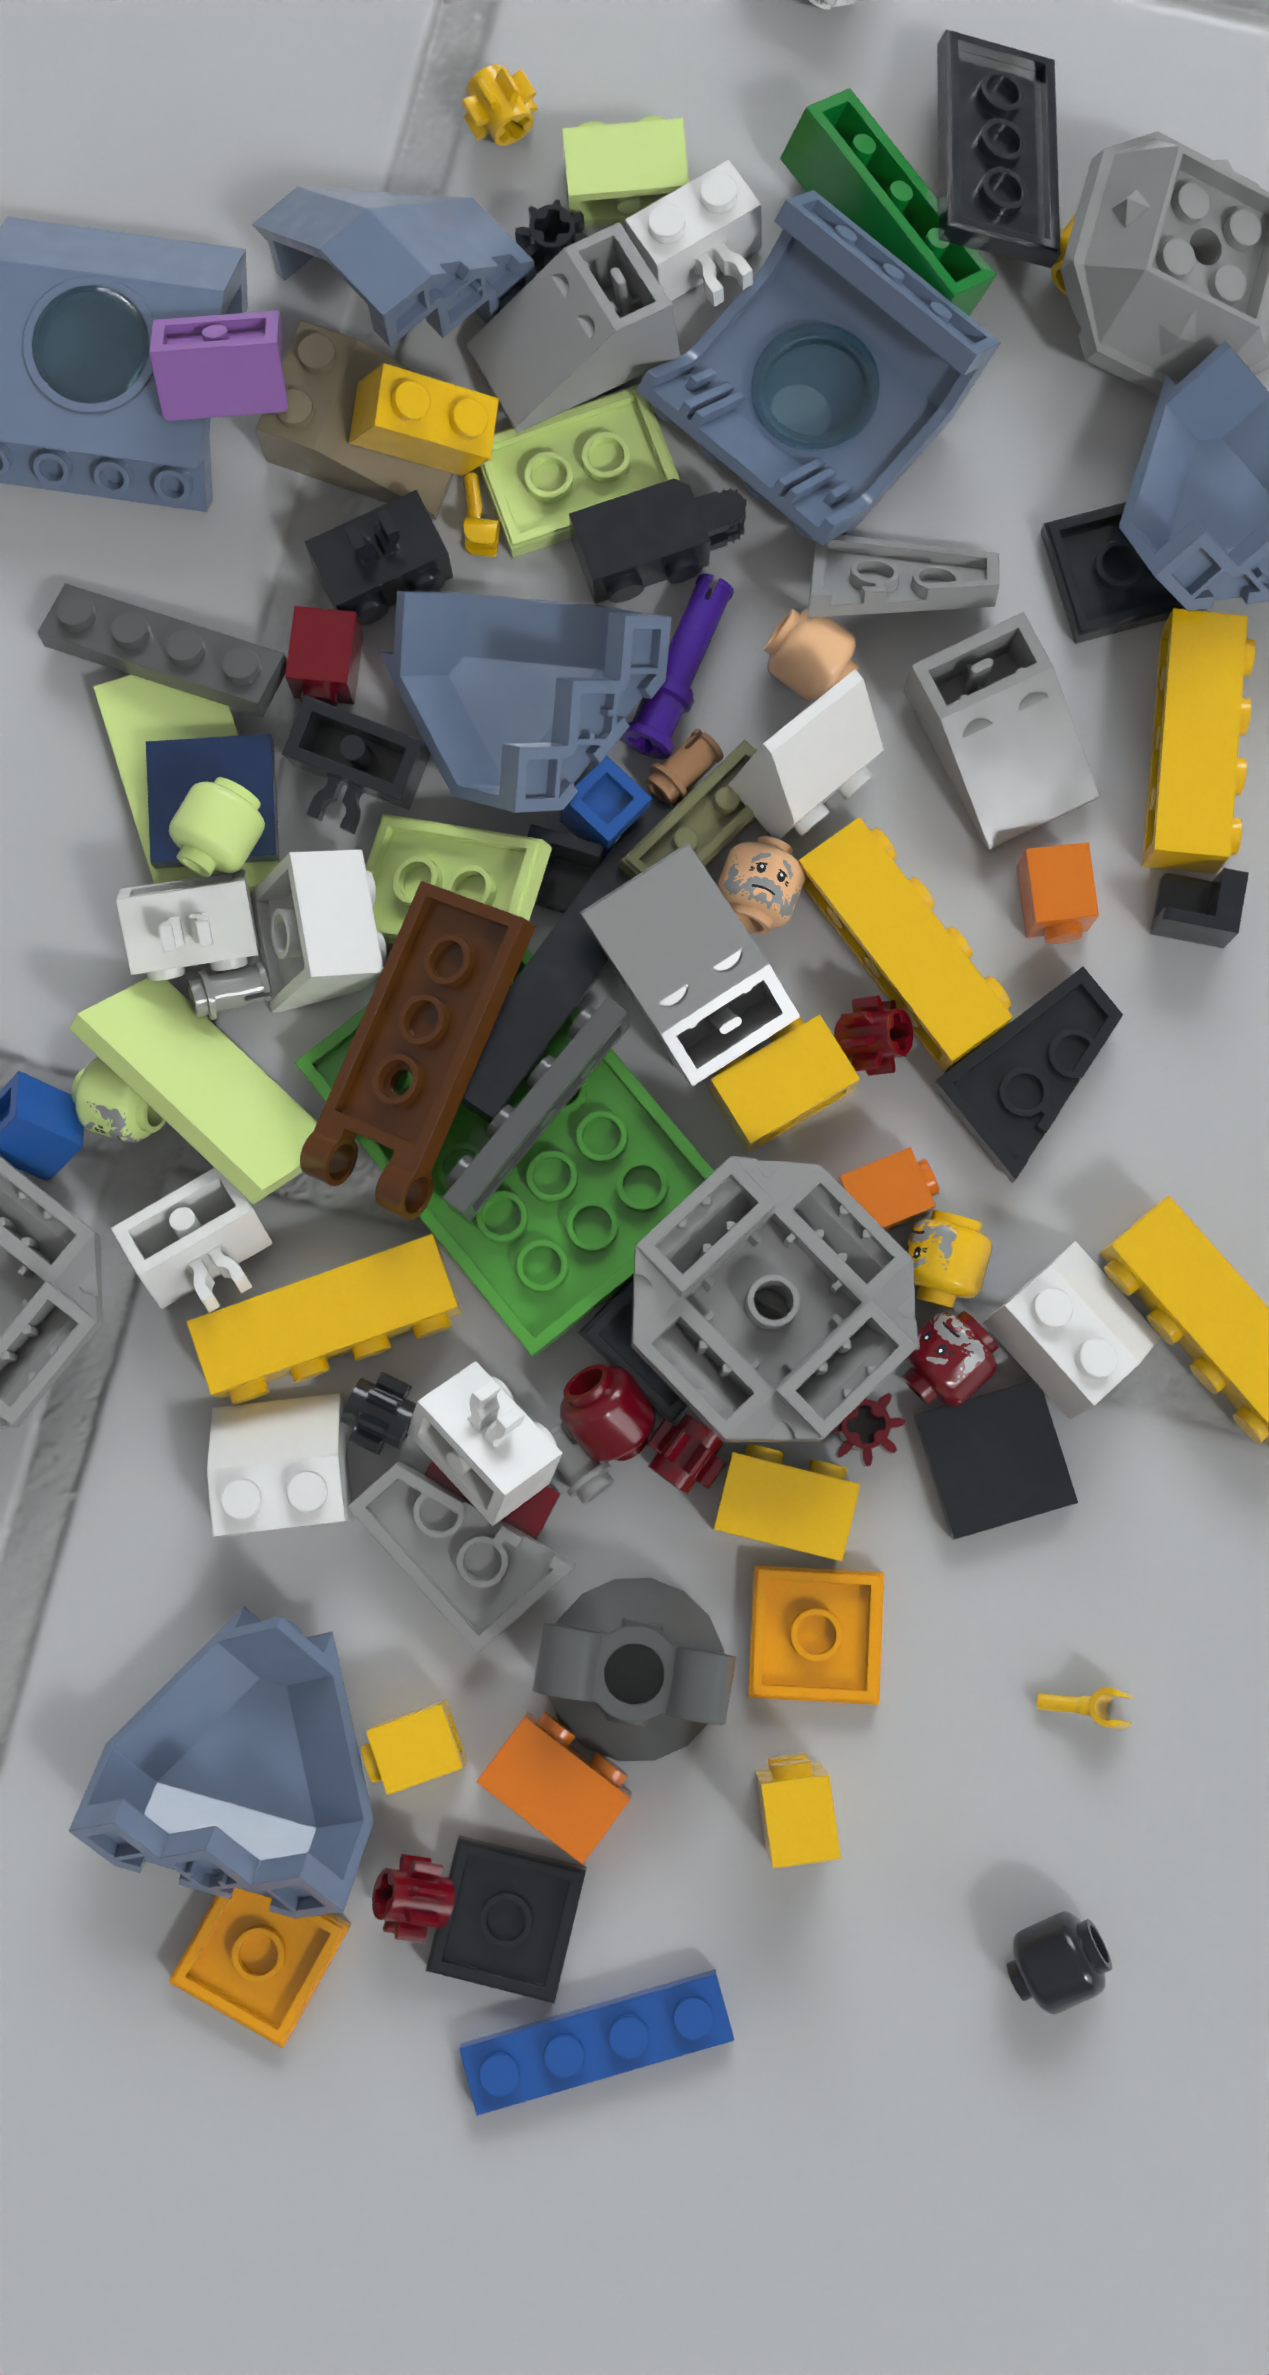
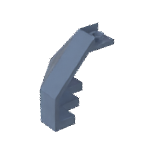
[252,186,535,347]
[1119,340,1269,611]
[378,590,672,813]
[68,1606,374,1919]

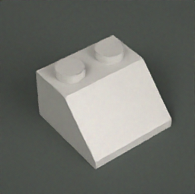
[728,669,884,839]
[251,850,387,1013]
[983,1241,1161,1420]
[207,1393,354,1537]

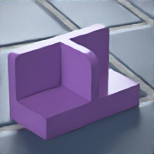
[149,310,288,421]

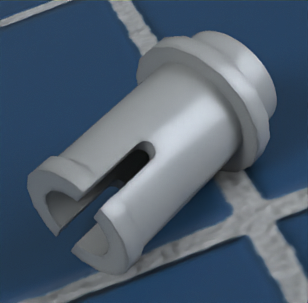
[187,962,271,1020]
[549,1422,614,1504]

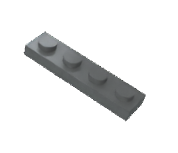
[37,583,287,717]
[443,996,630,1223]

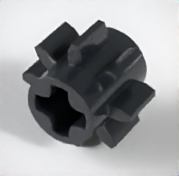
[515,199,588,272]
[340,1372,416,1455]

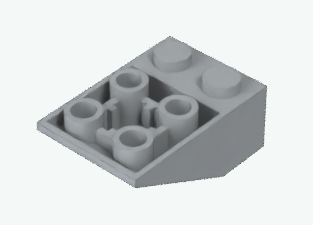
[466,222,681,434]
[903,612,1100,852]
[579,843,800,1086]

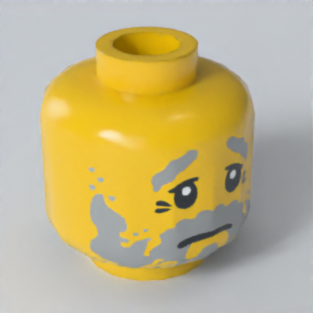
[905,1210,992,1309]

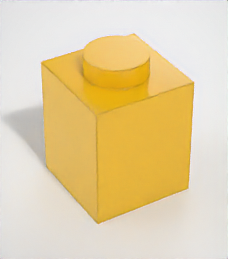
[361,1700,468,1795]

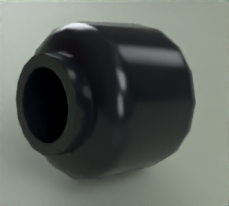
[1006,1911,1112,2014]

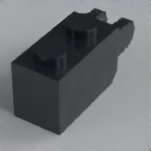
[569,478,747,604]

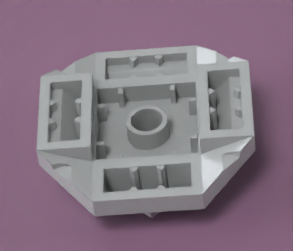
[1061,131,1269,396]
[0,1156,103,1430]
[631,1156,918,1442]

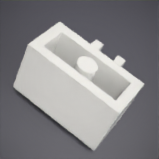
[625,159,762,307]
[116,870,259,981]
[111,1168,273,1313]
[407,1361,563,1526]

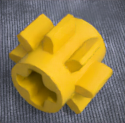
[461,64,538,146]

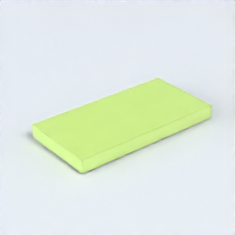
[93,675,280,894]
[69,978,317,1204]

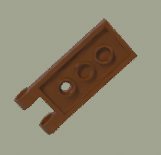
[300,881,536,1220]

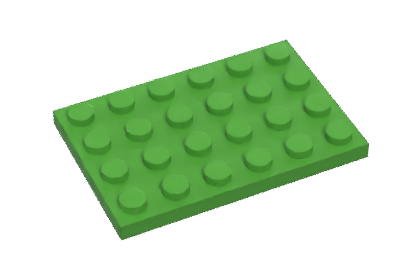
[294,948,714,1358]

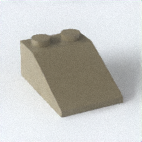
[256,320,454,520]

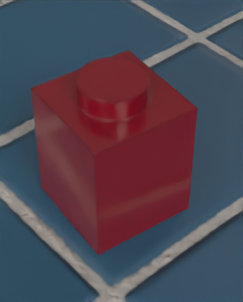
[285,606,363,707]

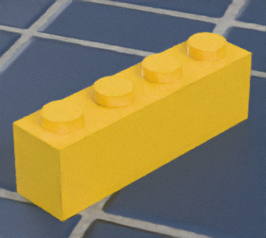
[1142,608,1256,874]
[798,817,1013,1073]
[1099,1196,1269,1445]
[186,1234,463,1405]

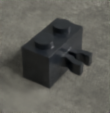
[304,490,453,625]
[282,695,431,835]

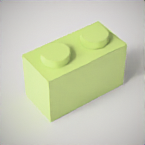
[562,116,689,227]

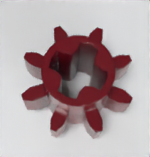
[834,995,914,1076]
[829,1393,905,1467]
[646,1413,727,1495]
[372,1854,455,1943]

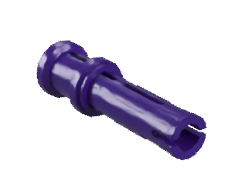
[621,573,734,759]

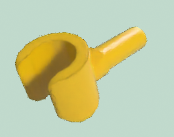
[463,473,500,557]
[1037,1687,1134,1730]

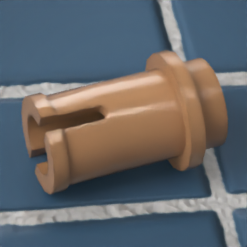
[645,729,724,807]

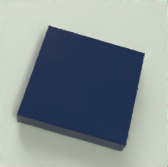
[146,734,280,869]

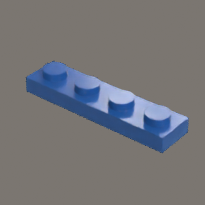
[459,1969,735,2116]

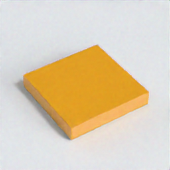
[747,1565,884,1705]
[168,1888,352,2048]

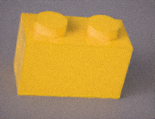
[349,363,499,476]
[709,1014,860,1154]
[712,1444,860,1561]
[755,1753,841,1868]

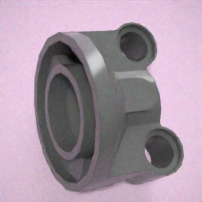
[532,1578,736,1761]

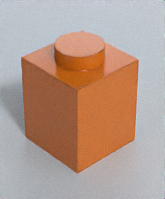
[1016,842,1099,944]
[837,1147,939,1231]

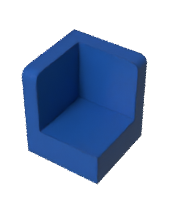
[560,755,652,858]
[0,1071,84,1181]

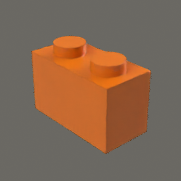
[476,1711,631,1865]

